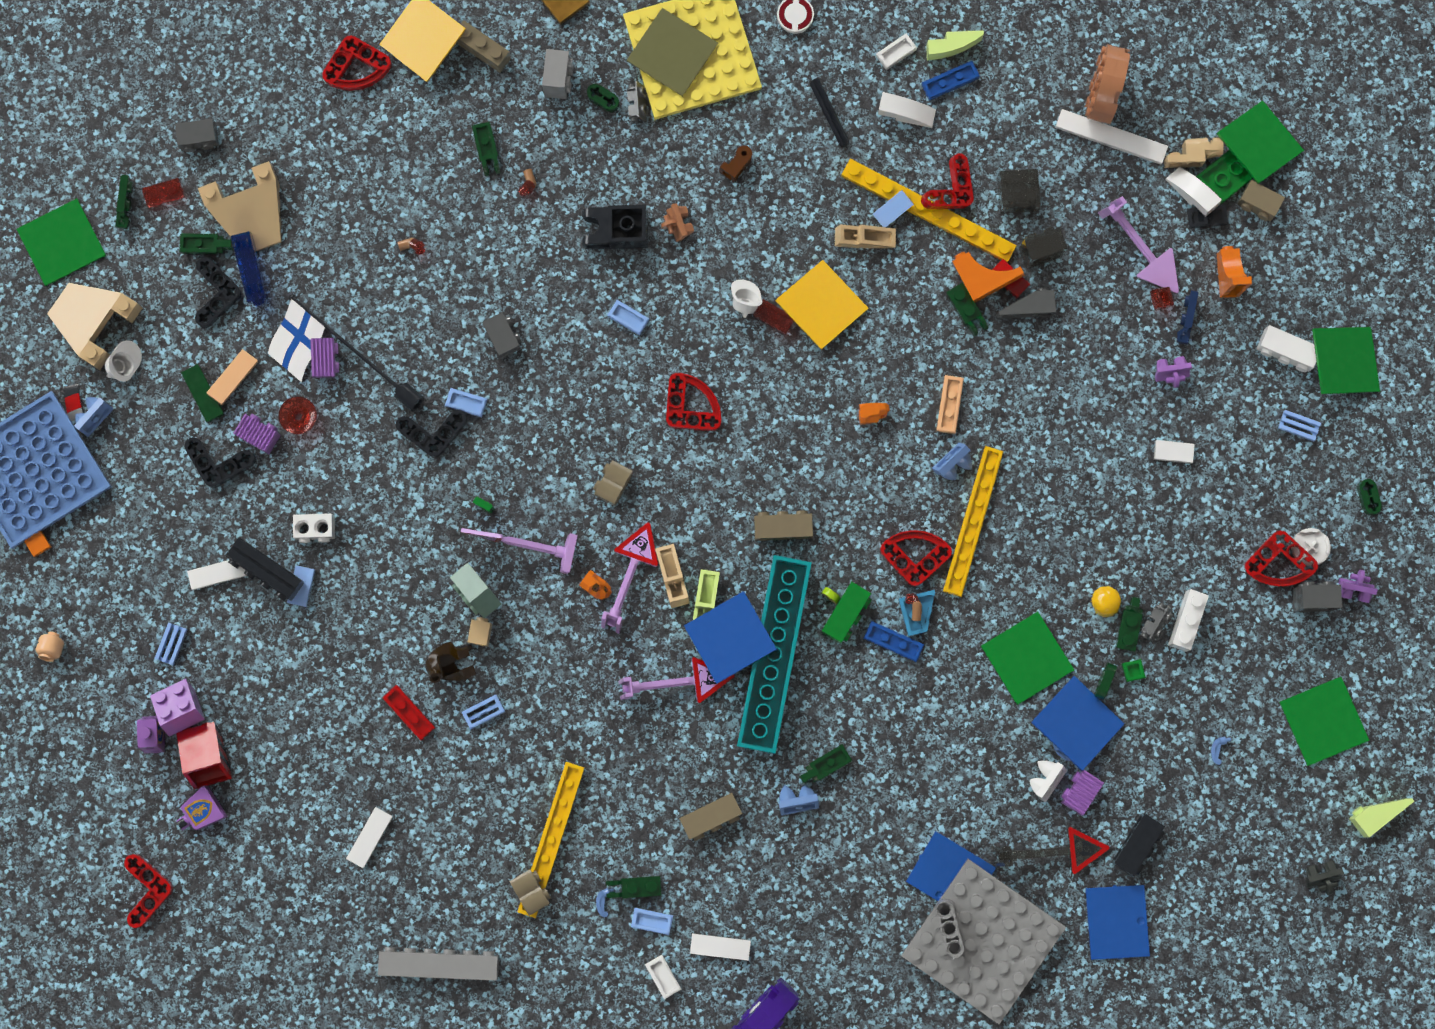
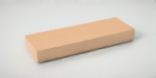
[206,349,258,405]
[936,375,964,435]

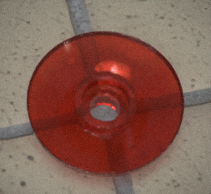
[278,397,317,434]

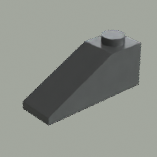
[997,287,1056,319]

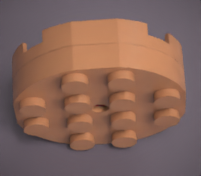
[1085,44,1130,124]

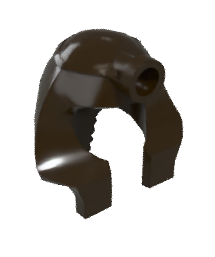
[425,642,476,683]

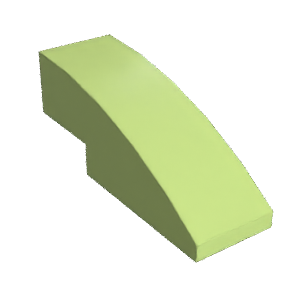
[926,31,984,60]
[693,569,720,620]

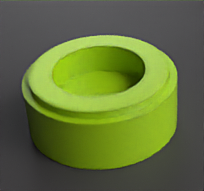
[821,587,841,604]

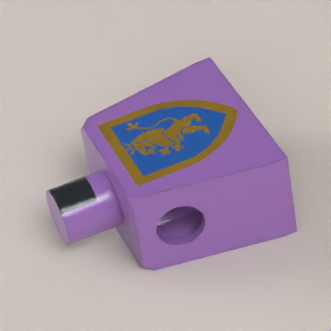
[137,716,165,754]
[176,786,228,830]

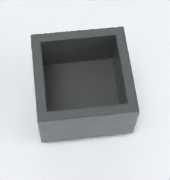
[1292,581,1342,612]

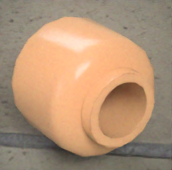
[36,632,64,662]

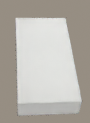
[876,33,917,71]
[1154,440,1194,464]
[645,955,681,999]

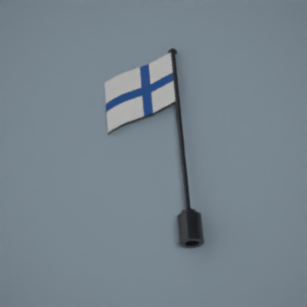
[268,294,424,412]

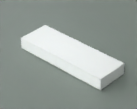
[187,560,247,590]
[346,807,393,868]
[690,933,751,961]

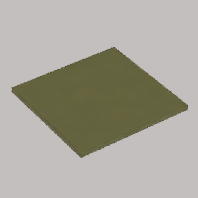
[626,8,718,97]

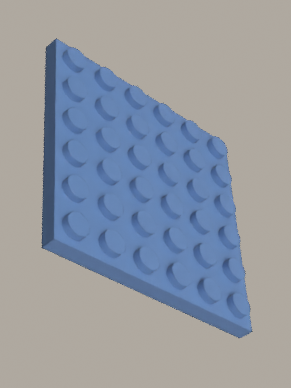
[0,391,112,549]

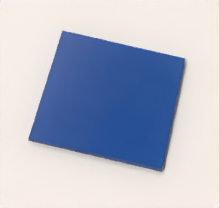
[684,591,777,684]
[1031,676,1124,771]

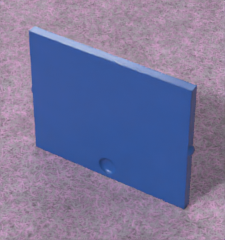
[906,831,996,901]
[1085,885,1150,960]

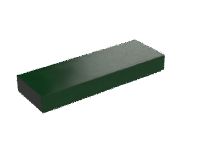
[181,364,225,423]

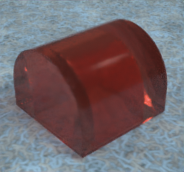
[1150,287,1174,311]

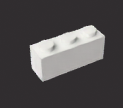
[1257,325,1316,372]
[1168,589,1209,652]

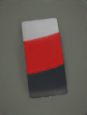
[63,384,83,421]

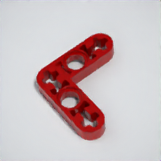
[921,153,974,209]
[124,854,173,928]

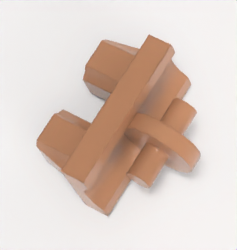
[661,203,694,242]

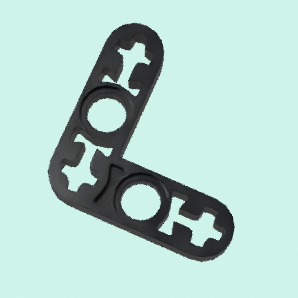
[195,257,241,328]
[395,410,467,458]
[184,437,256,488]

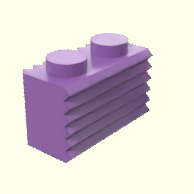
[310,338,339,378]
[233,414,281,454]
[1061,770,1104,816]

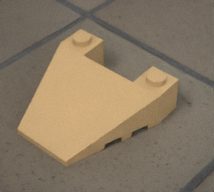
[198,161,282,256]
[47,283,143,370]

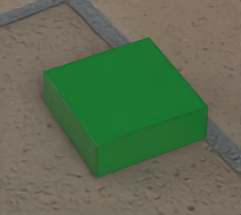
[473,496,494,514]
[1121,659,1146,682]

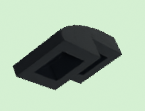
[1187,205,1229,229]

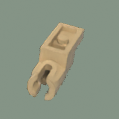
[1164,138,1223,168]

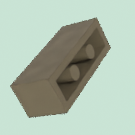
[457,20,511,73]
[754,510,813,541]
[679,793,742,841]

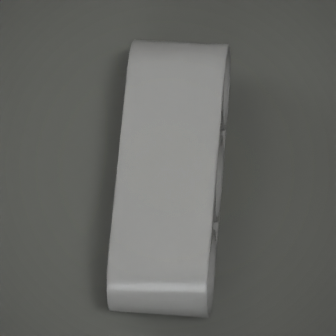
[935,899,964,958]

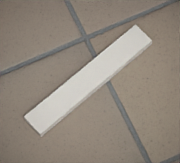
[1055,109,1168,165]

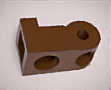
[719,145,752,183]

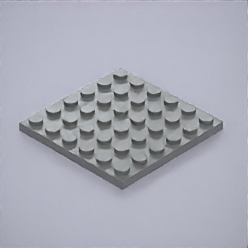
[901,859,1066,1024]

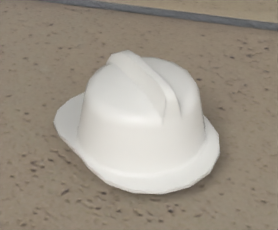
[731,280,762,318]
[105,340,142,382]

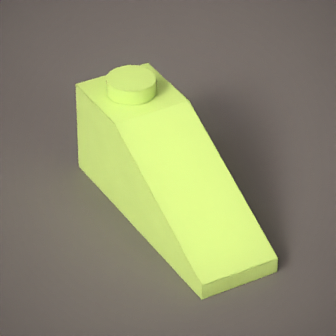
[1349,798,1414,837]

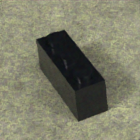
[1111,813,1165,876]

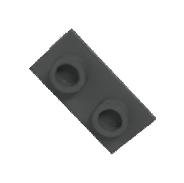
[627,81,648,122]
[1140,603,1173,644]

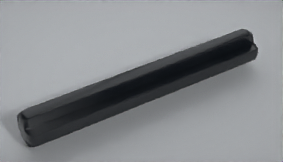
[810,78,849,147]

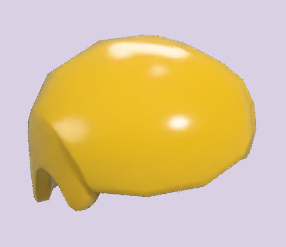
[1092,586,1121,617]

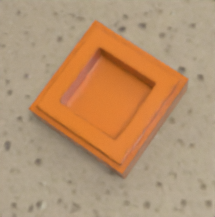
[24,531,52,557]

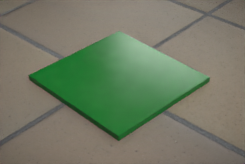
[1216,100,1304,184]
[16,198,106,286]
[1312,327,1380,394]
[981,611,1074,705]
[1279,677,1369,766]

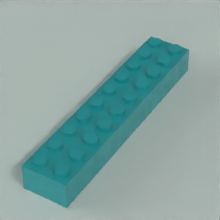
[737,555,812,754]

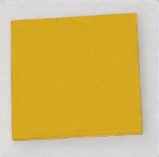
[379,0,466,82]
[775,260,869,350]

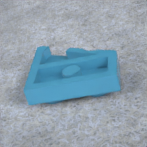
[898,590,935,637]

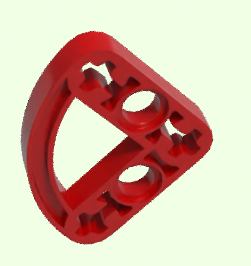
[322,35,392,91]
[666,373,721,431]
[880,530,952,587]
[1244,531,1318,586]

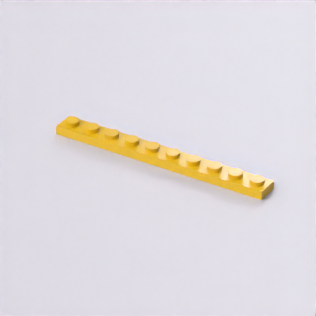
[841,158,1017,263]

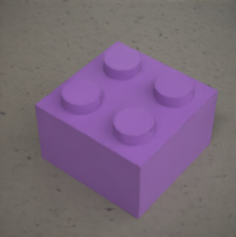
[150,679,205,737]

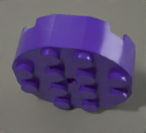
[732,978,800,1029]

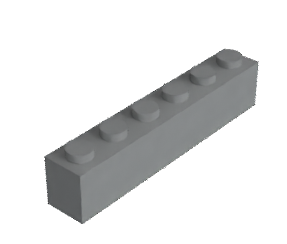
[378,947,499,980]

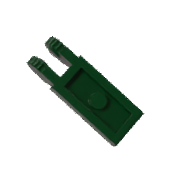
[472,121,501,176]
[946,283,989,336]
[606,876,661,898]

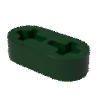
[587,84,619,113]
[1357,479,1382,515]
[1094,662,1117,700]

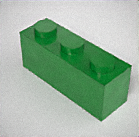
[821,581,872,644]

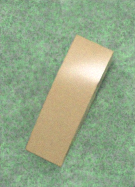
[835,224,896,248]
[655,544,690,608]

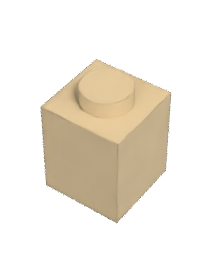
[467,617,492,647]

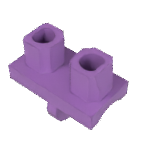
[1155,356,1192,388]
[1338,570,1378,603]

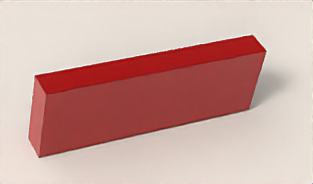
[382,685,436,741]

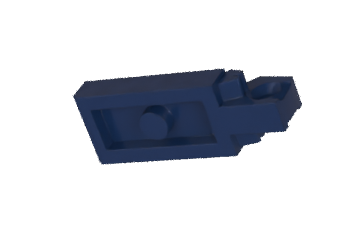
[1176,290,1198,345]

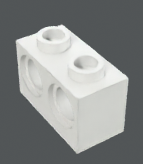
[293,514,335,543]

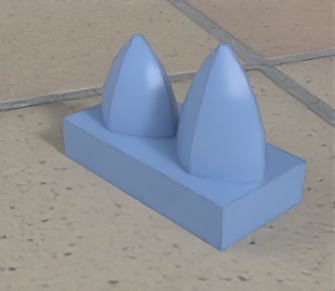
[74,397,113,437]
[932,443,972,480]
[779,785,819,816]

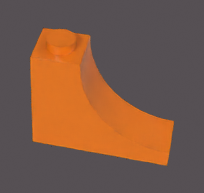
[1217,246,1252,298]
[952,252,1025,303]

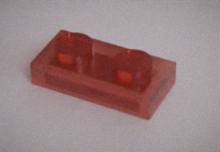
[142,178,185,208]
[753,299,794,335]

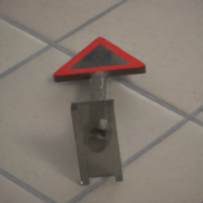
[992,827,1110,874]

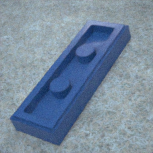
[921,61,980,101]
[863,621,924,662]

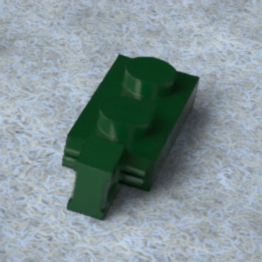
[115,175,134,229]
[179,233,234,254]
[1115,597,1143,652]
[799,744,852,783]

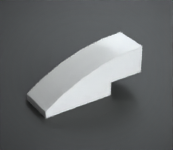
[878,92,936,128]
[1166,167,1222,217]

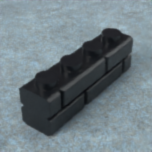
[226,537,304,601]

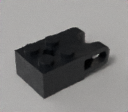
[582,204,648,250]

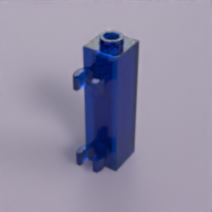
[231,231,269,306]

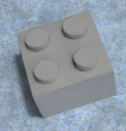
[542,49,574,99]

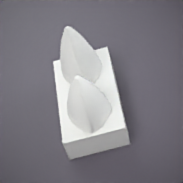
[1030,761,1067,802]

